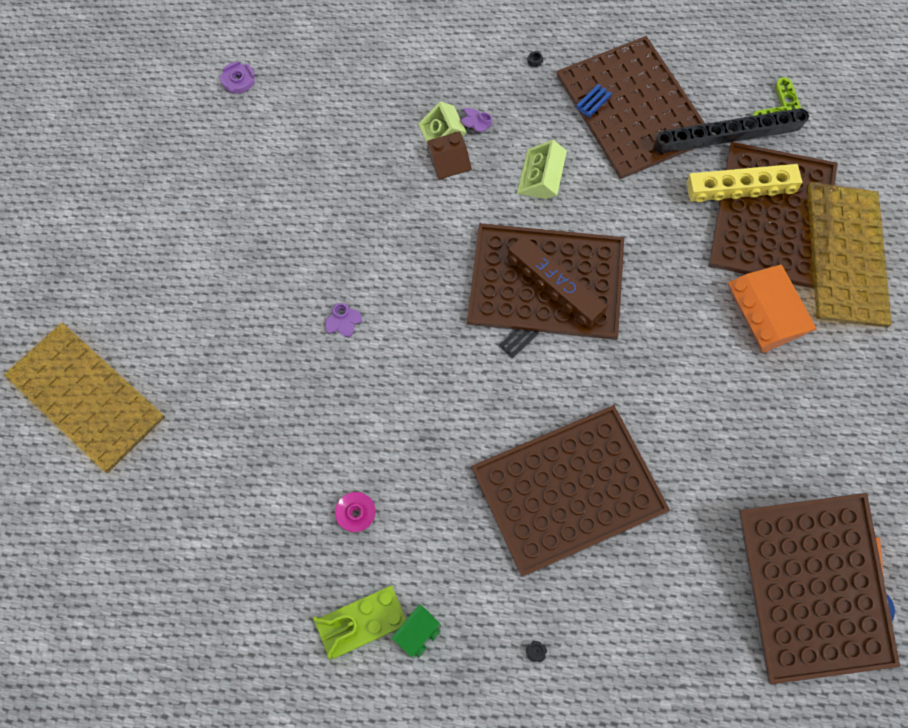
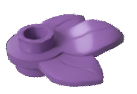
[460,108,492,132]
[326,303,363,338]

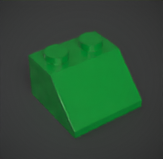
[391,604,441,659]

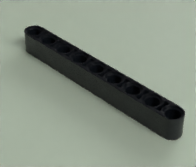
[653,108,809,153]

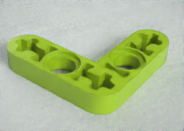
[753,77,801,126]

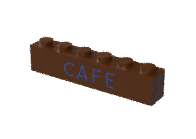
[508,235,607,328]

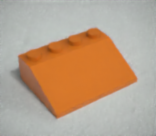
[728,264,817,353]

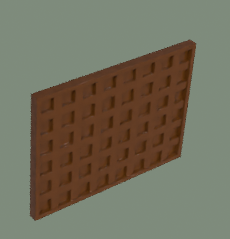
[557,36,705,179]

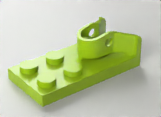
[312,585,406,661]

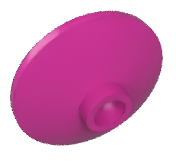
[335,492,376,532]

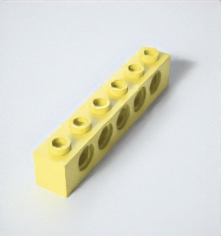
[686,164,803,202]

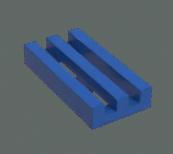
[576,84,612,118]

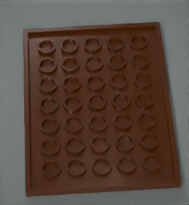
[708,142,838,290]
[467,223,625,340]
[471,405,670,578]
[739,493,900,684]

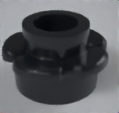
[527,51,544,67]
[526,641,547,662]

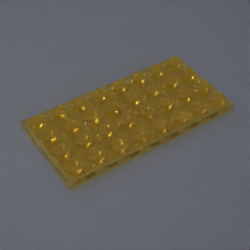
[807,182,892,328]
[4,322,165,473]

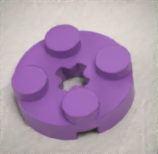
[220,62,255,94]

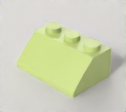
[517,140,567,199]

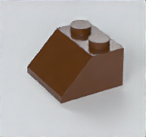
[427,131,472,180]

